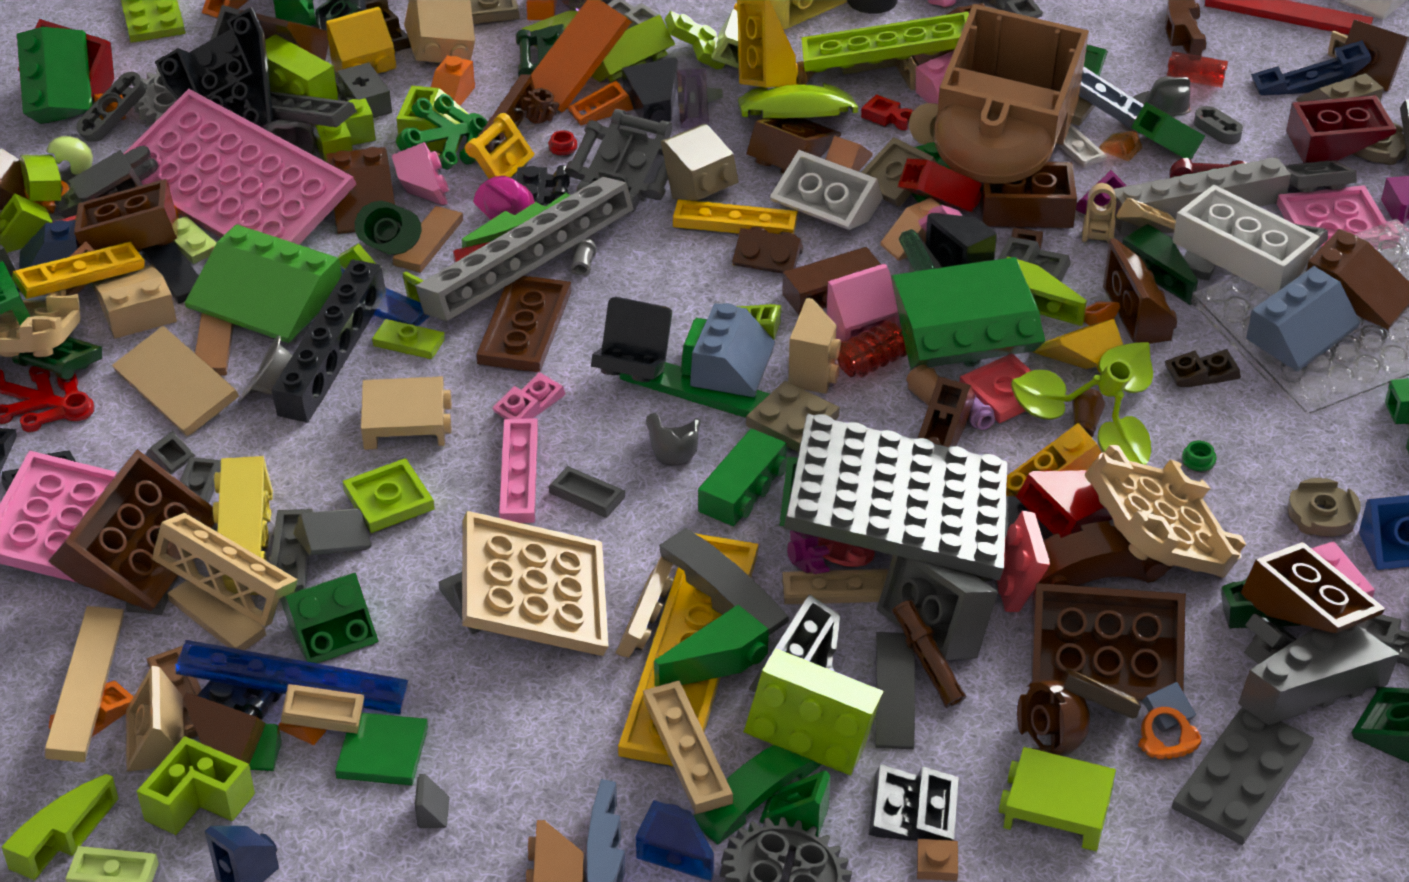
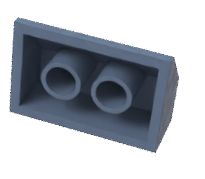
[1246,266,1360,372]
[690,303,775,397]

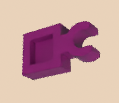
[787,530,830,574]

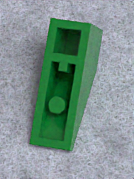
[654,604,769,687]

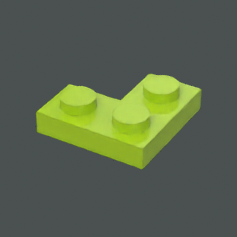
[664,11,725,70]

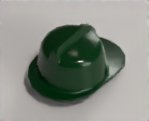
[354,200,422,255]

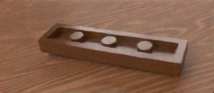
[477,74,535,154]

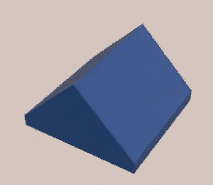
[1359,495,1409,570]

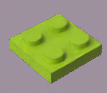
[342,458,435,533]

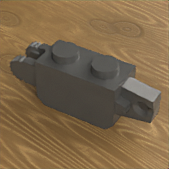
[54,145,159,218]

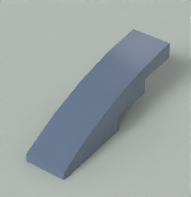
[587,779,626,882]

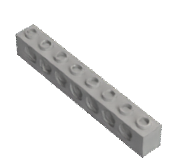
[416,177,634,321]

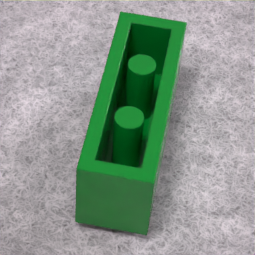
[698,428,787,527]

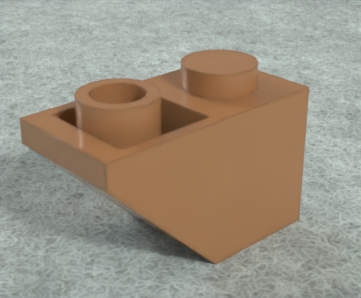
[526,820,585,882]

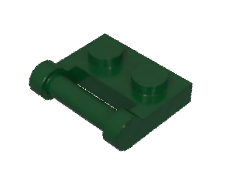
[516,24,565,76]
[11,337,102,380]

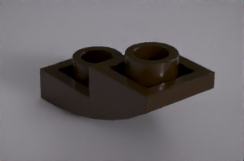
[1165,349,1241,387]

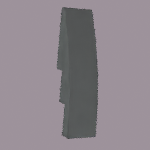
[659,528,789,635]

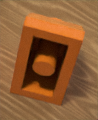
[431,55,475,106]

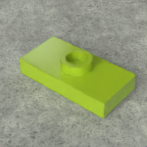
[372,319,445,359]

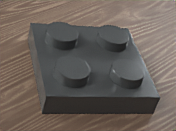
[1284,160,1357,192]

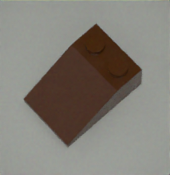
[239,10,329,61]
[746,118,841,174]
[326,147,395,234]
[1306,228,1409,330]
[1241,542,1385,633]

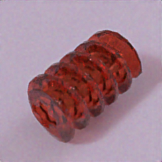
[837,321,907,378]

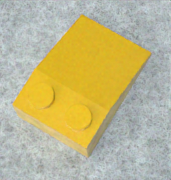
[737,0,798,88]

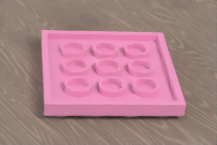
[0,451,117,582]

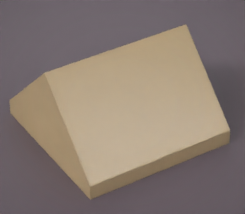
[126,666,184,772]

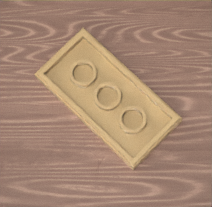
[112,326,239,437]

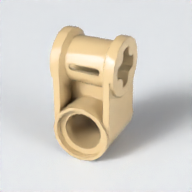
[1082,183,1116,244]

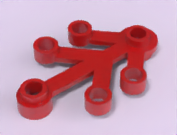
[0,366,95,432]

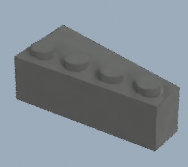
[1238,625,1400,725]

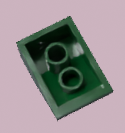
[1351,687,1409,763]

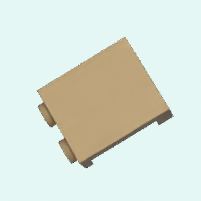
[361,376,452,450]

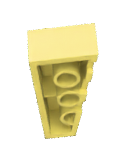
[211,456,273,595]

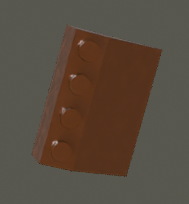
[48,449,215,611]
[1031,583,1186,701]

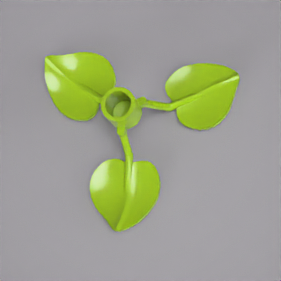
[1011,342,1153,465]

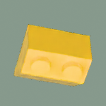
[326,6,396,74]

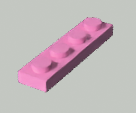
[499,418,538,523]

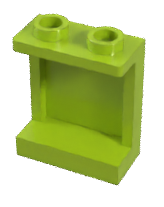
[998,747,1116,852]

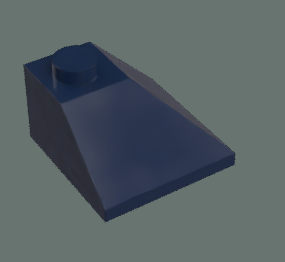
[17,220,80,292]

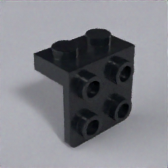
[591,297,672,382]

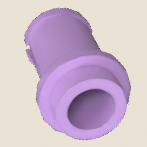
[969,395,995,430]

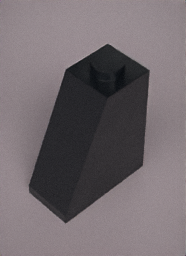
[622,57,678,123]

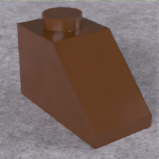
[183,692,266,764]

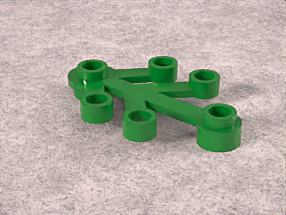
[396,94,488,170]

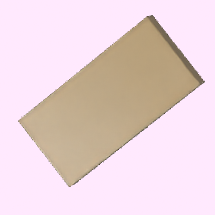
[281,684,364,734]

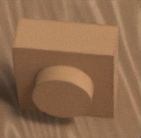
[917,839,958,881]

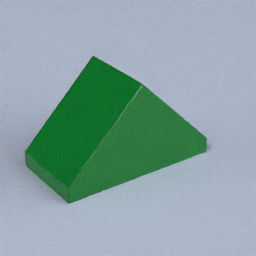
[759,770,831,837]

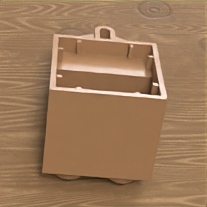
[934,4,1089,184]

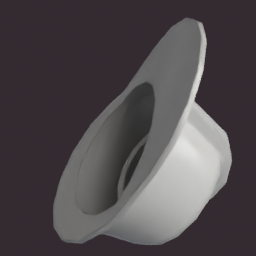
[237,336,292,403]

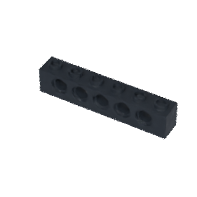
[271,259,386,423]

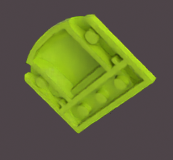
[738,83,858,118]

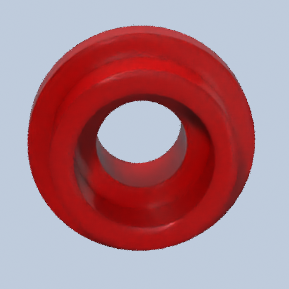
[548,130,578,155]

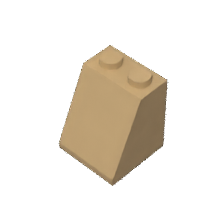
[404,0,475,62]

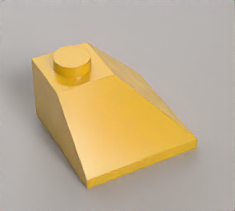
[1033,319,1123,372]

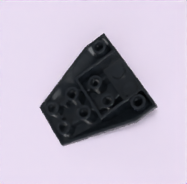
[155,7,273,129]

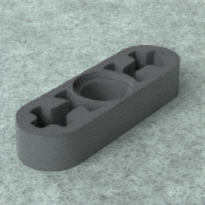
[76,72,147,142]

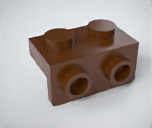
[732,227,804,274]

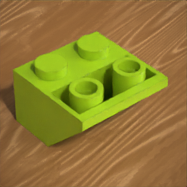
[396,85,468,153]

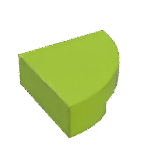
[338,243,376,269]

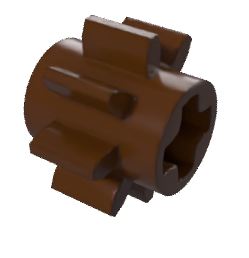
[521,88,559,124]

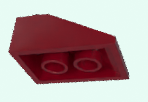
[1286,95,1397,163]

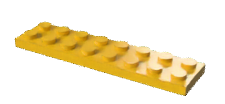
[618,533,759,766]

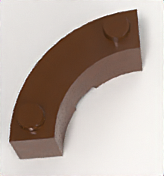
[1039,521,1175,586]

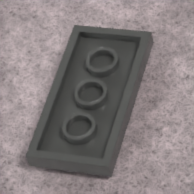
[1172,707,1314,845]

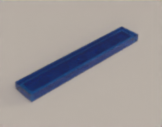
[176,640,408,715]

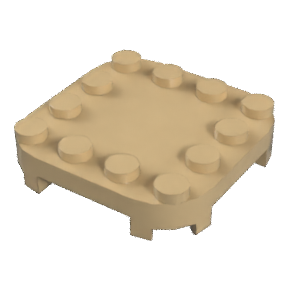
[0,289,81,357]
[1084,445,1246,578]

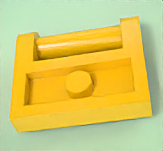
[465,113,535,179]

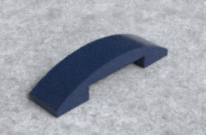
[1251,40,1371,96]

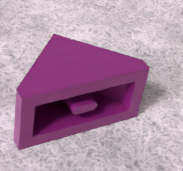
[1381,176,1409,228]

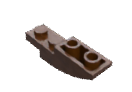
[1165,0,1207,61]

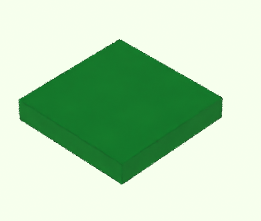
[335,713,428,786]

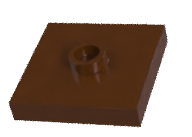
[1344,20,1409,92]

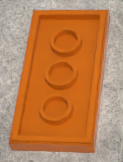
[531,0,632,113]

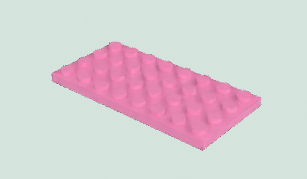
[123,89,357,245]

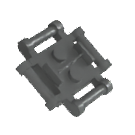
[565,109,672,212]

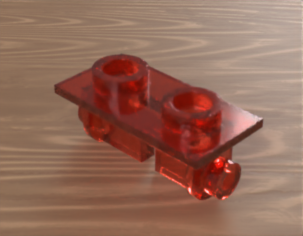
[1167,51,1228,88]

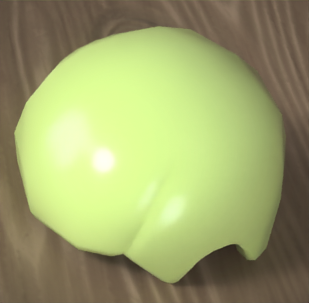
[47,136,93,175]

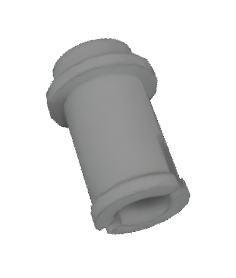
[571,238,597,275]

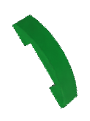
[690,745,822,845]

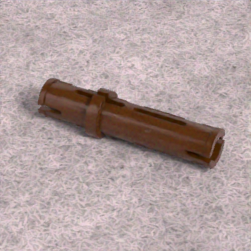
[891,600,967,708]

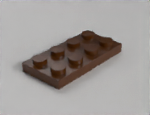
[476,276,572,372]

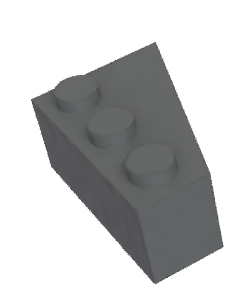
[749,594,840,692]

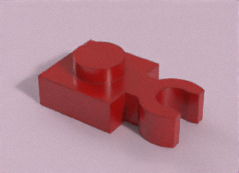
[861,94,914,131]

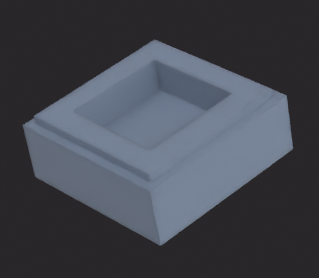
[1142,682,1197,733]

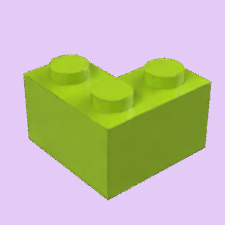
[311,98,376,162]
[137,736,255,835]

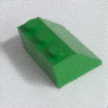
[16,27,92,124]

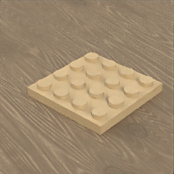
[462,511,608,656]

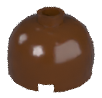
[1017,680,1090,756]

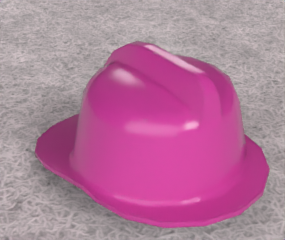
[473,176,535,220]

